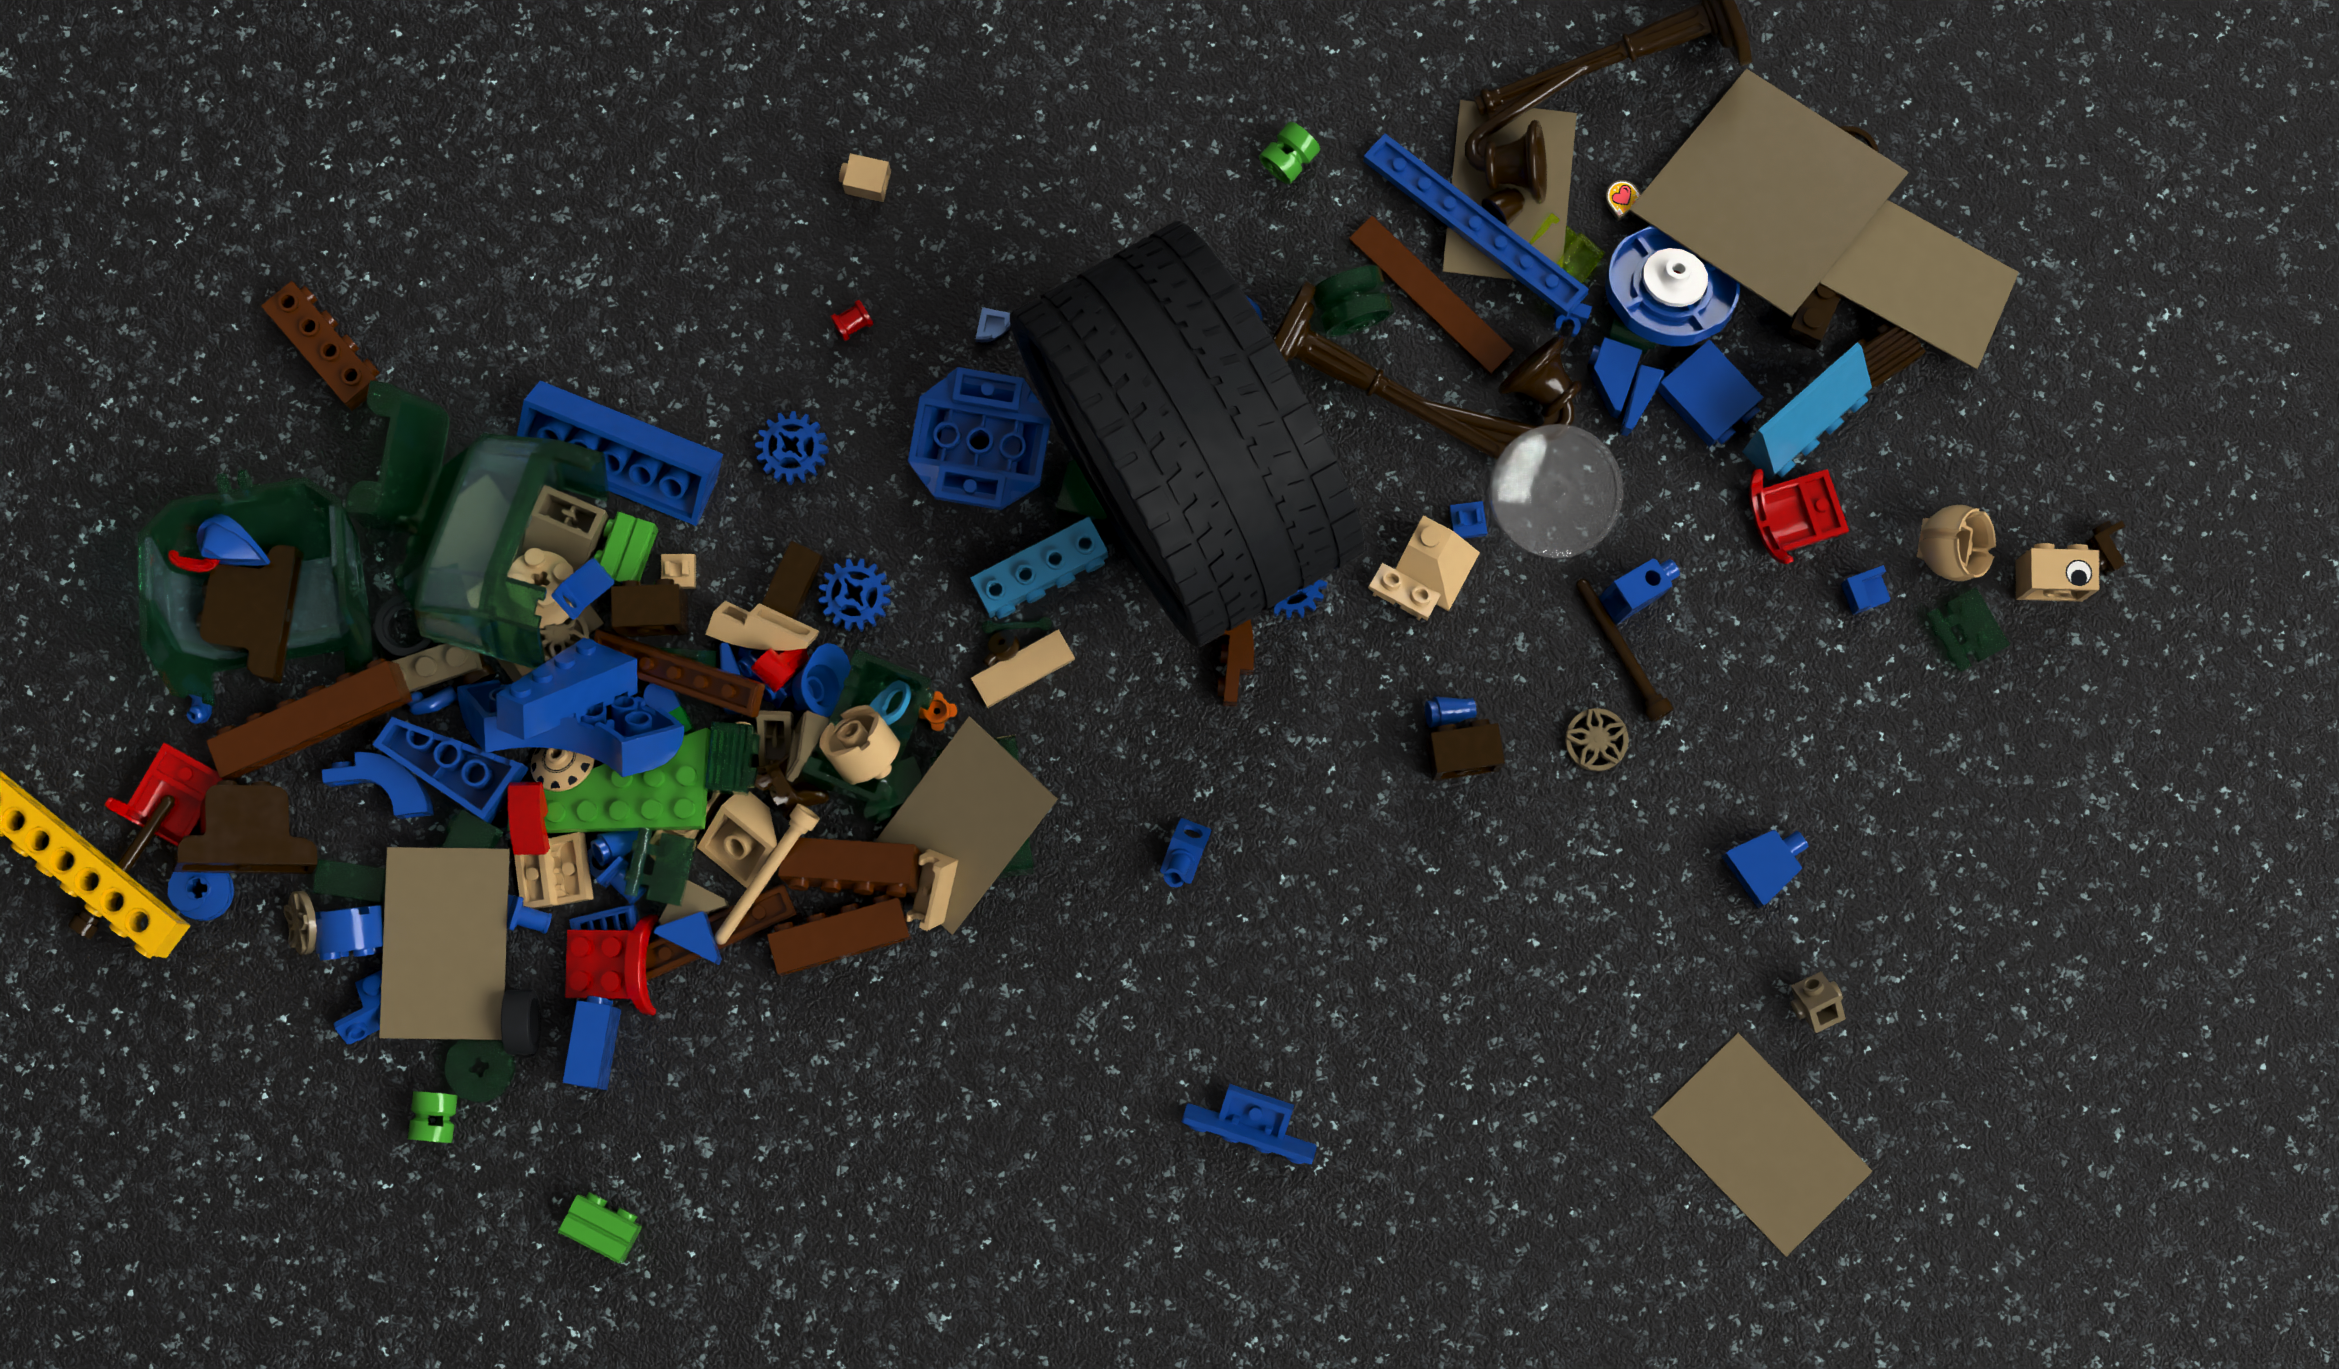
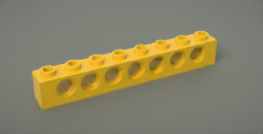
[0,770,191,959]

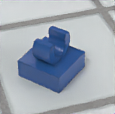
[1553,303,1592,337]
[1449,501,1487,539]

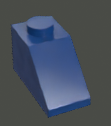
[1588,337,1642,418]

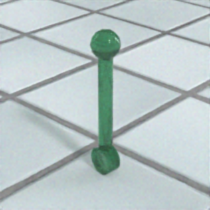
[982,617,1052,634]

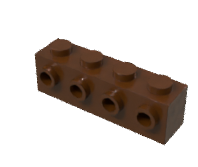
[261,281,383,411]
[778,837,922,897]
[767,894,912,976]

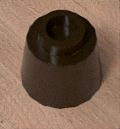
[1481,187,1525,227]

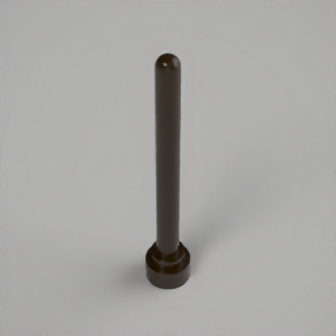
[1576,579,1674,723]
[68,795,175,939]

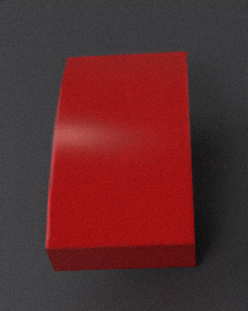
[508,782,550,855]

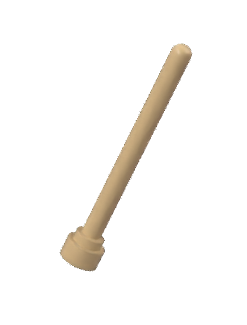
[714,804,820,945]

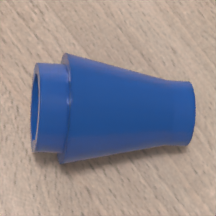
[1424,697,1477,728]
[591,831,644,866]

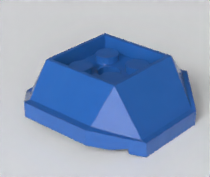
[908,367,1052,510]

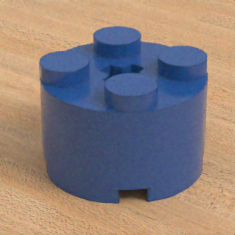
[315,905,384,960]

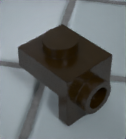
[2086,520,2126,576]

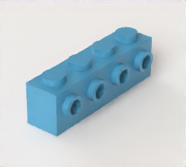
[970,517,1108,619]

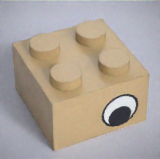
[2015,543,2099,602]

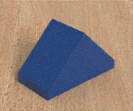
[654,911,722,965]

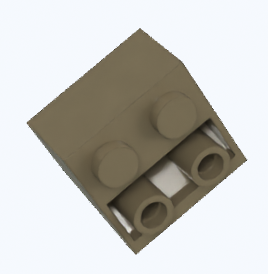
[521,485,610,572]

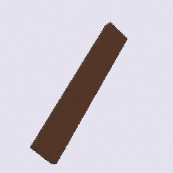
[1349,216,1514,376]
[594,629,766,717]
[646,884,797,981]

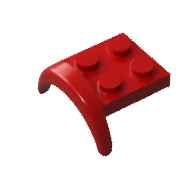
[1749,469,1849,564]
[105,743,223,846]
[565,915,658,1016]

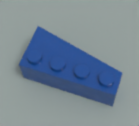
[496,638,638,740]
[372,717,529,824]

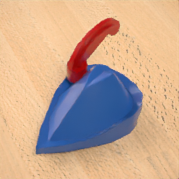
[168,514,271,572]

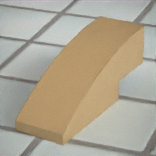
[705,601,819,651]

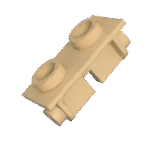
[1368,563,1441,621]

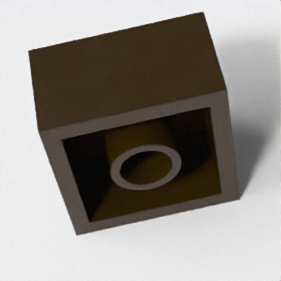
[611,579,689,637]
[1426,719,1505,781]

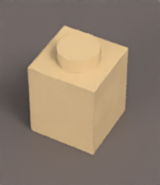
[839,153,891,202]

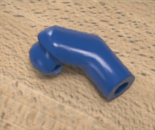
[180,674,213,724]
[407,686,458,715]

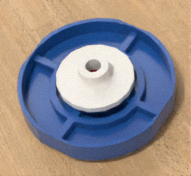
[1605,225,1740,346]

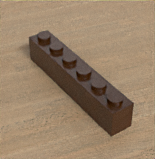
[206,659,413,780]

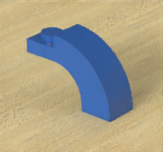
[322,752,434,819]

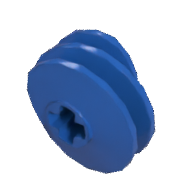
[168,872,234,921]

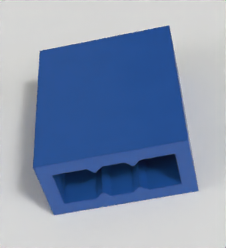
[1656,339,1764,448]
[563,996,621,1090]

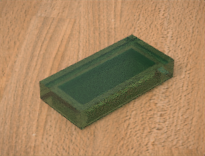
[313,859,386,903]

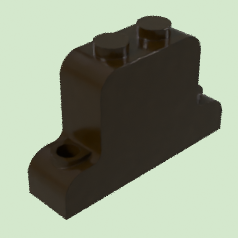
[196,545,304,684]
[173,780,318,874]

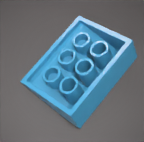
[1742,342,1872,480]

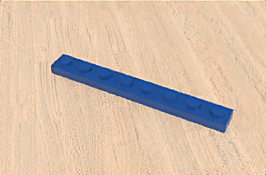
[1363,134,1589,317]

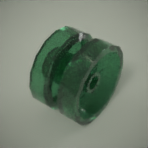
[1313,265,1394,337]

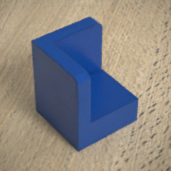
[1841,565,1890,615]

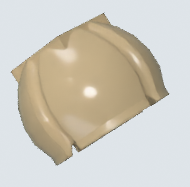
[1917,505,1996,581]

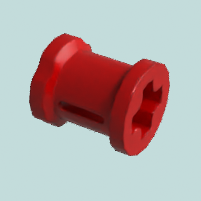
[830,300,873,341]

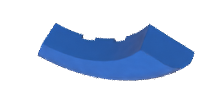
[457,680,684,777]

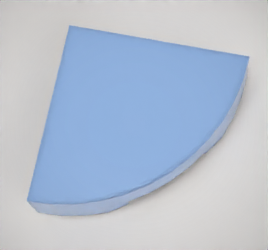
[975,307,1011,342]

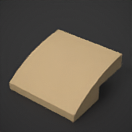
[514,832,594,909]

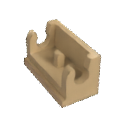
[905,849,958,931]

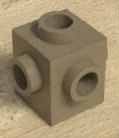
[1791,972,1846,1034]

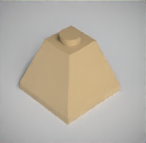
[1395,515,1480,611]
[697,786,777,888]

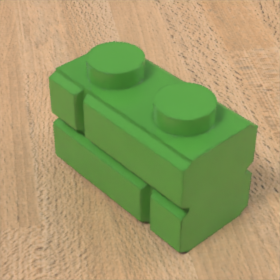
[594,512,659,586]
[558,1192,642,1263]

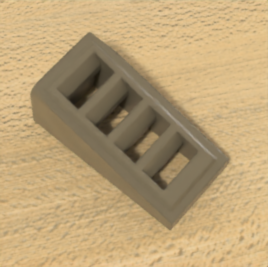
[786,711,829,782]

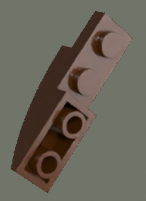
[1216,619,1254,707]

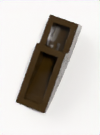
[762,541,824,620]

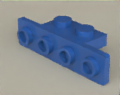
[333,970,382,1044]
[1181,1084,1317,1164]

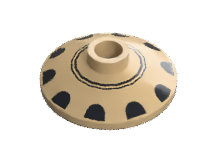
[531,747,595,792]

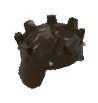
[755,751,829,821]

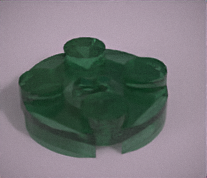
[445,1039,516,1102]

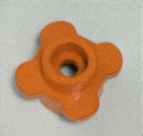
[917,691,957,731]

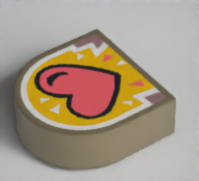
[1605,180,1641,221]

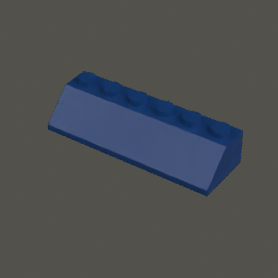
[513,381,723,526]

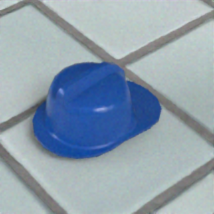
[791,643,851,717]

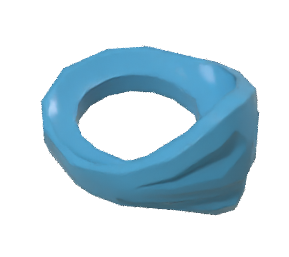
[869,680,911,726]

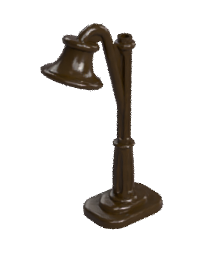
[1465,0,1752,204]
[1273,280,1582,468]

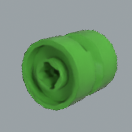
[1259,122,1321,185]
[408,1091,458,1143]

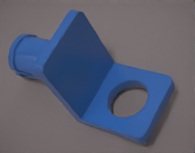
[551,558,614,620]
[1160,818,1212,887]
[587,848,646,905]
[507,895,552,934]

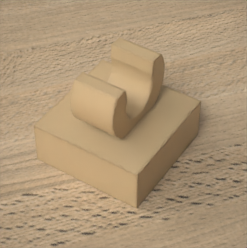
[661,554,696,589]

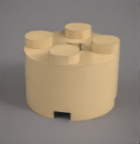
[506,548,574,629]
[820,705,900,785]

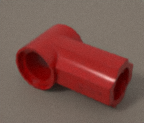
[750,647,809,693]

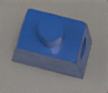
[1598,558,1680,626]
[1721,829,1809,908]

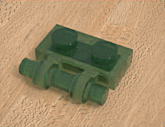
[1927,587,2010,672]
[624,828,697,907]

